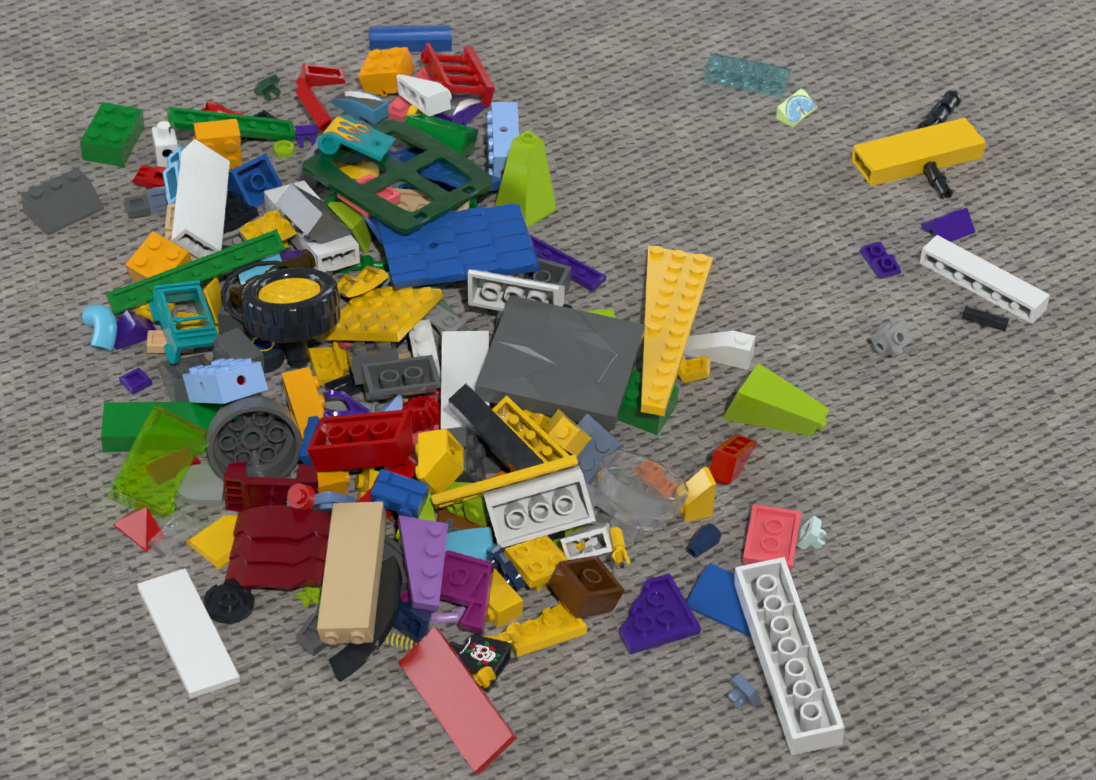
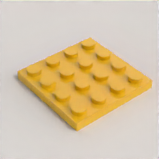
[320,286,443,342]

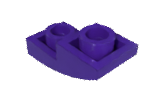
[859,242,901,279]

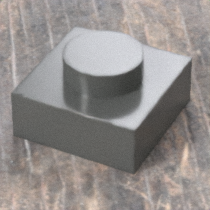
[124,194,151,219]

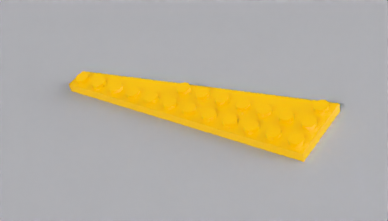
[641,246,713,416]

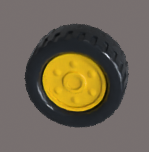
[241,268,341,369]

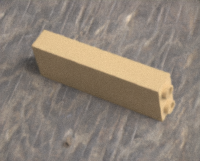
[317,502,387,645]

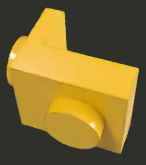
[677,355,711,383]

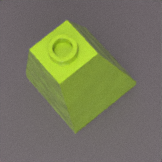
[495,130,556,228]
[722,363,830,436]

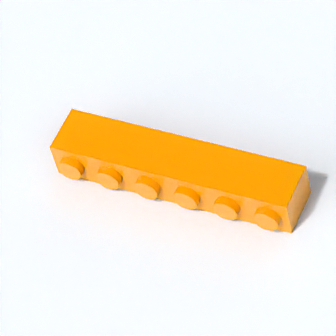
[282,367,350,495]

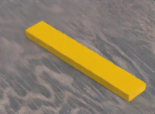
[431,454,578,509]

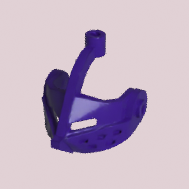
[323,390,373,417]

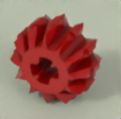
[402,395,441,432]

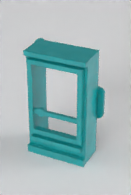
[149,280,219,364]

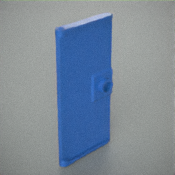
[386,147,502,193]

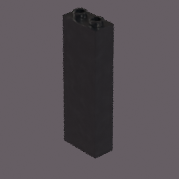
[448,383,544,472]

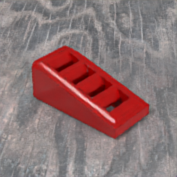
[300,64,346,87]

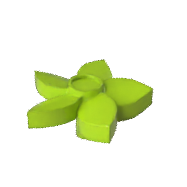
[294,586,322,608]

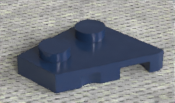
[486,544,527,591]

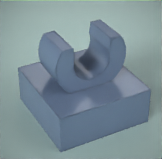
[145,186,168,213]
[728,673,761,708]

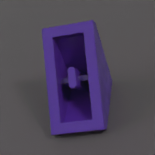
[114,310,156,350]

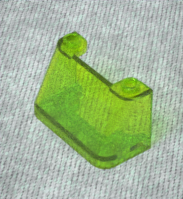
[106,404,207,519]

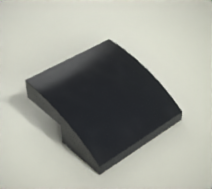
[223,191,259,234]

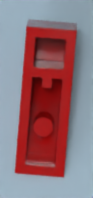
[709,433,758,485]

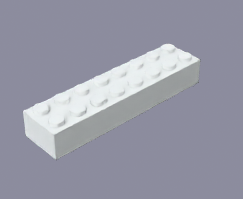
[734,557,844,756]

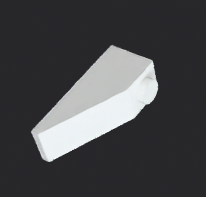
[396,74,451,117]
[684,331,756,370]

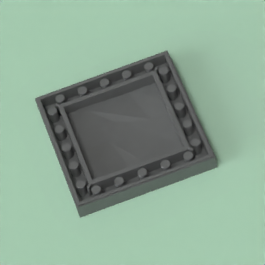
[475,295,646,430]

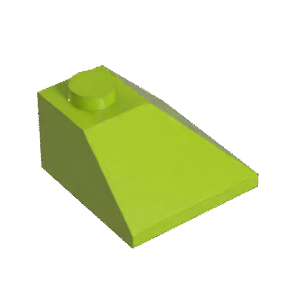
[327,202,373,254]

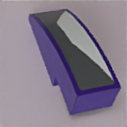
[435,95,488,125]

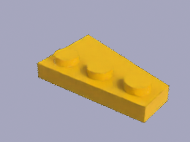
[511,600,587,657]

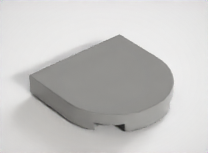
[175,464,224,506]

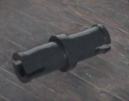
[923,161,953,199]
[962,305,1010,332]

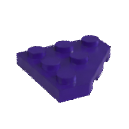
[620,573,701,655]

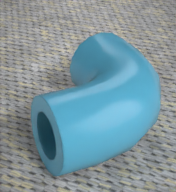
[82,304,117,352]

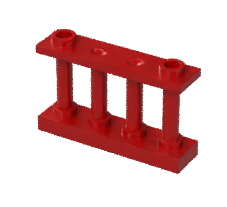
[420,43,495,106]

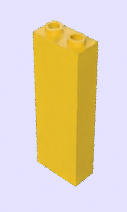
[851,118,986,186]

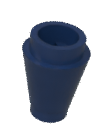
[686,523,722,558]

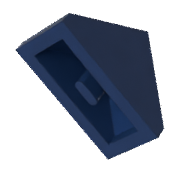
[393,601,433,643]

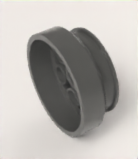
[206,395,302,479]

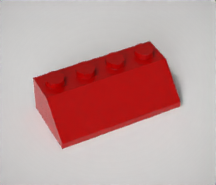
[307,409,413,472]

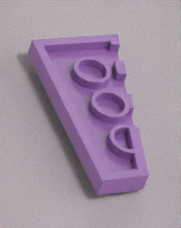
[397,515,448,612]

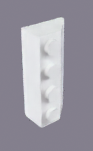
[468,270,564,311]
[483,466,596,548]

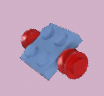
[287,483,356,514]

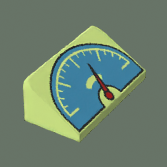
[776,88,817,127]

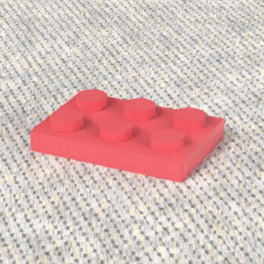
[742,504,801,572]

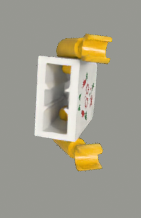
[559,522,631,568]

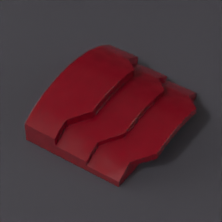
[224,505,332,590]

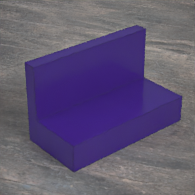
[921,208,975,242]

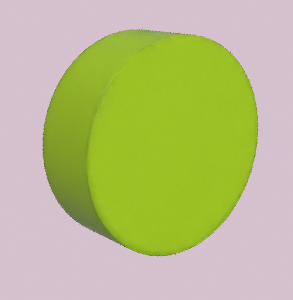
[273,140,295,158]

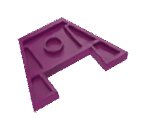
[400,550,494,635]

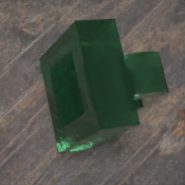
[253,74,281,101]

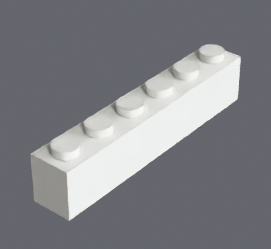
[920,235,1050,324]

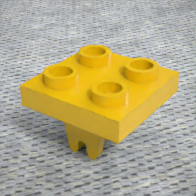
[238,209,297,249]
[504,535,568,592]

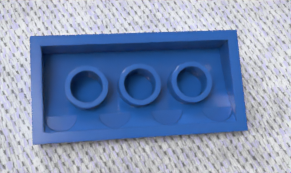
[369,25,452,52]
[687,563,752,638]

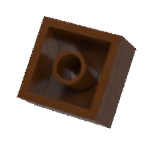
[548,556,625,618]

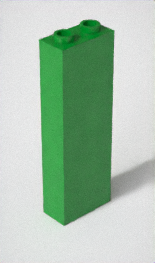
[101,401,253,452]

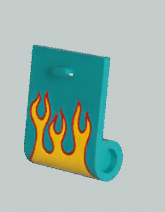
[318,115,396,161]

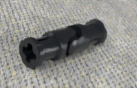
[918,90,961,129]

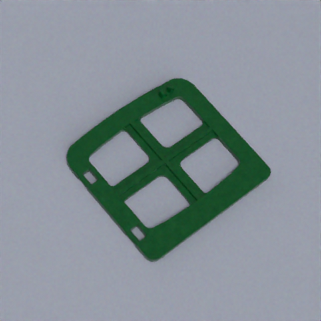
[302,120,492,234]

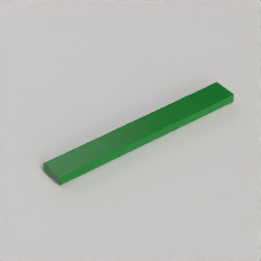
[106,229,286,316]

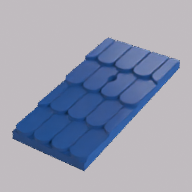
[377,203,541,289]

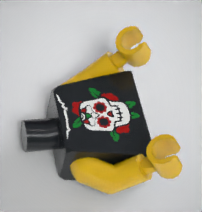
[450,622,524,693]

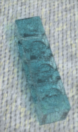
[704,53,792,98]

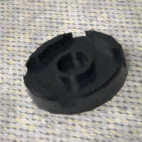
[203,581,255,624]

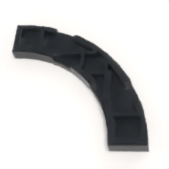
[328,555,403,682]

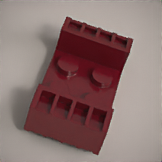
[223,462,319,512]

